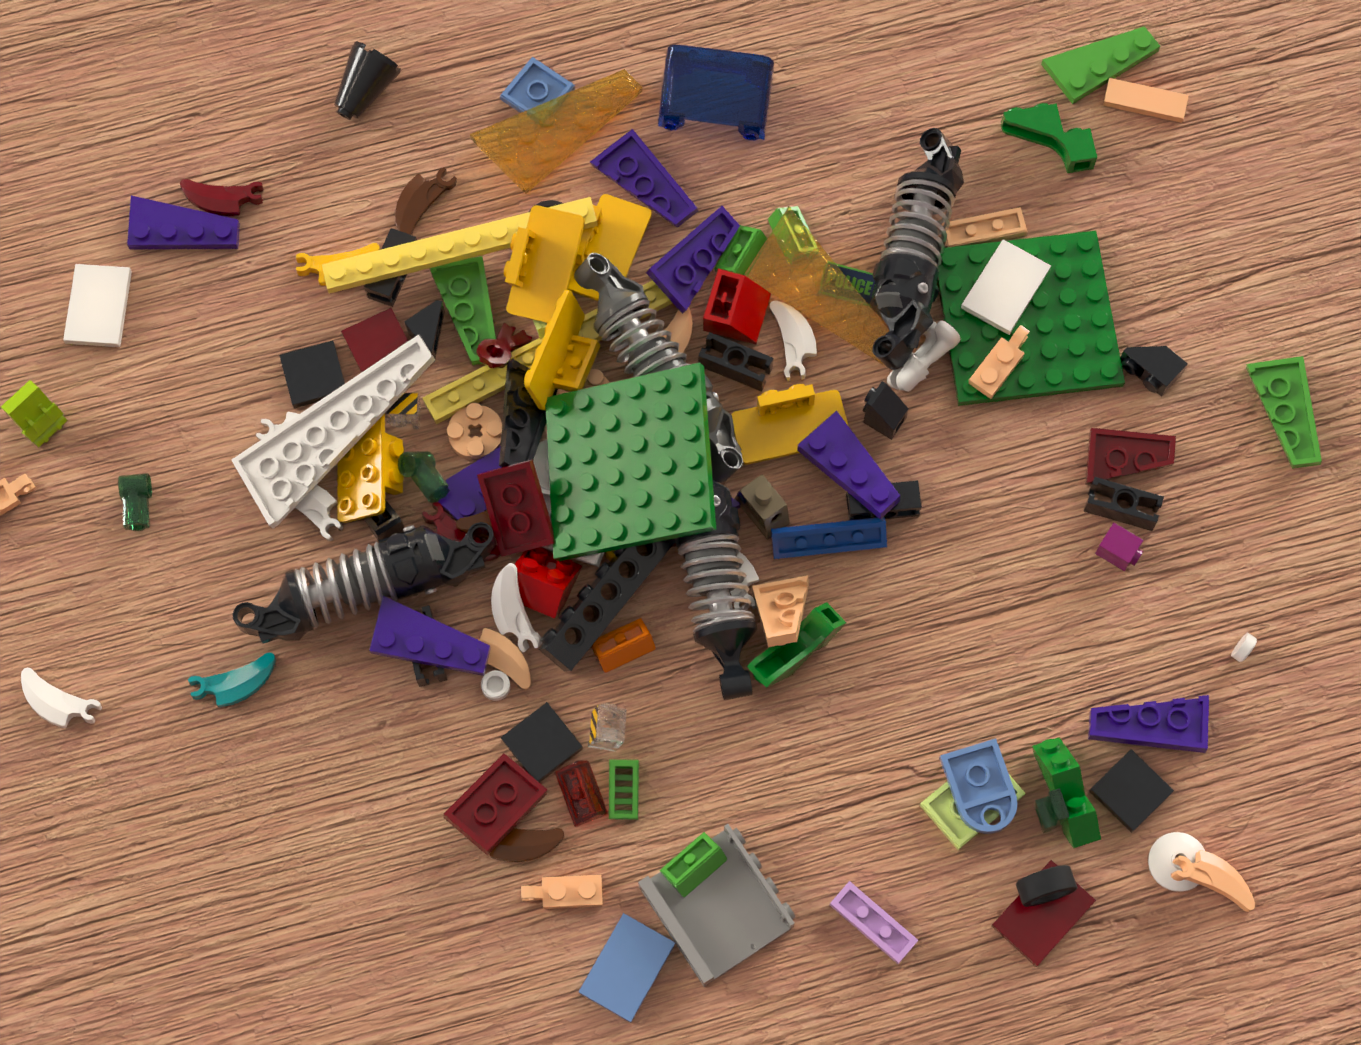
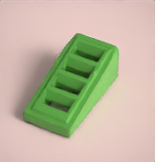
[609,759,639,819]

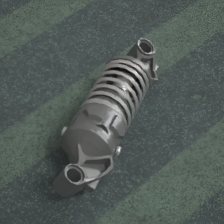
[574,253,743,483]

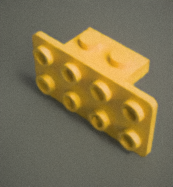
[568,194,652,301]
[503,205,585,323]
[524,290,601,410]
[731,384,848,465]
[337,413,404,523]

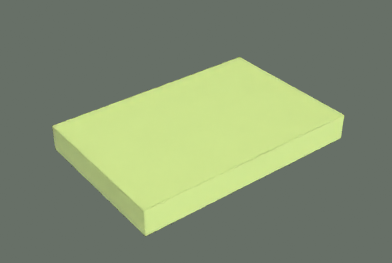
[920,775,1026,850]

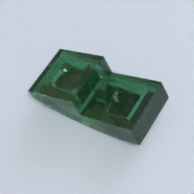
[1034,788,1070,833]

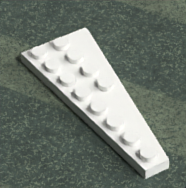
[232,335,435,528]

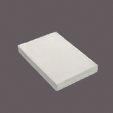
[961,239,1051,335]
[63,264,132,347]

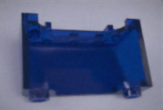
[658,45,774,141]

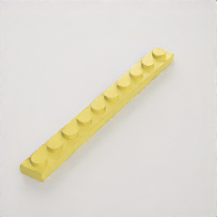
[322,197,598,294]
[422,280,672,424]

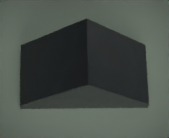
[404,300,445,362]
[364,500,404,542]

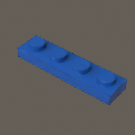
[771,517,887,559]

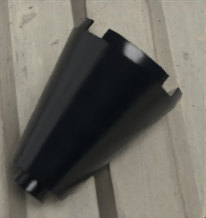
[334,41,402,120]

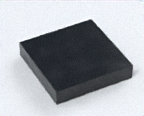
[279,340,345,409]
[501,702,583,783]
[1089,749,1174,833]

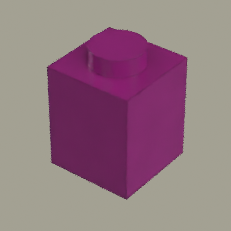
[1095,522,1143,571]

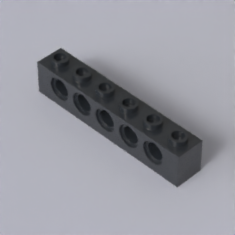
[539,539,675,672]

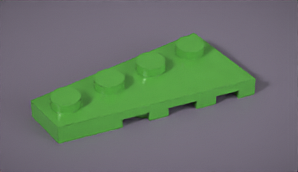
[1041,26,1160,104]
[429,256,496,365]
[1246,356,1322,469]

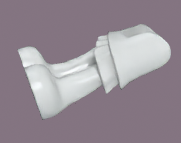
[887,320,961,392]

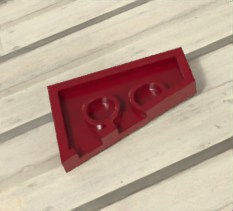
[1085,428,1176,485]

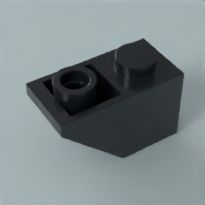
[1120,346,1188,397]
[862,381,909,440]

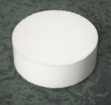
[1231,633,1257,662]
[481,670,510,701]

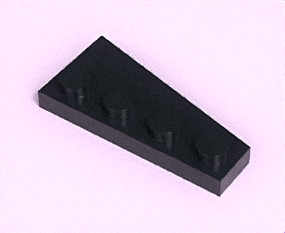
[499,358,558,467]

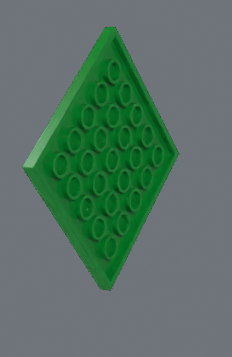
[937,231,1125,406]
[545,362,716,561]

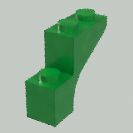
[1000,103,1097,174]
[747,602,846,688]
[1032,737,1101,849]

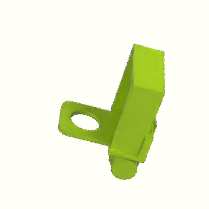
[1,380,68,448]

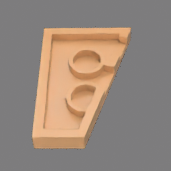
[752,575,809,647]

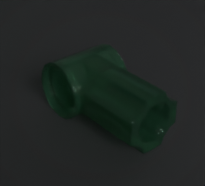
[398,451,450,503]
[118,473,152,531]

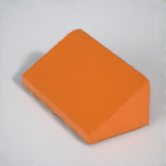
[591,618,656,673]

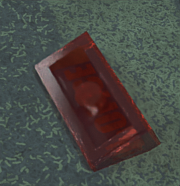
[555,760,608,827]

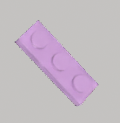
[830,881,918,964]

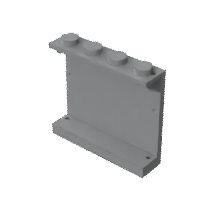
[638,824,795,987]

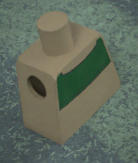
[735,475,790,540]

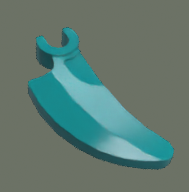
[188,652,276,708]

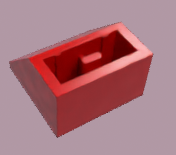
[703,269,771,345]
[515,547,582,619]

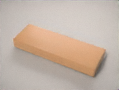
[1103,78,1189,123]
[941,207,1028,248]

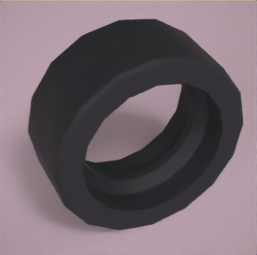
[1016,865,1078,907]

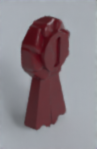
[476,323,532,368]

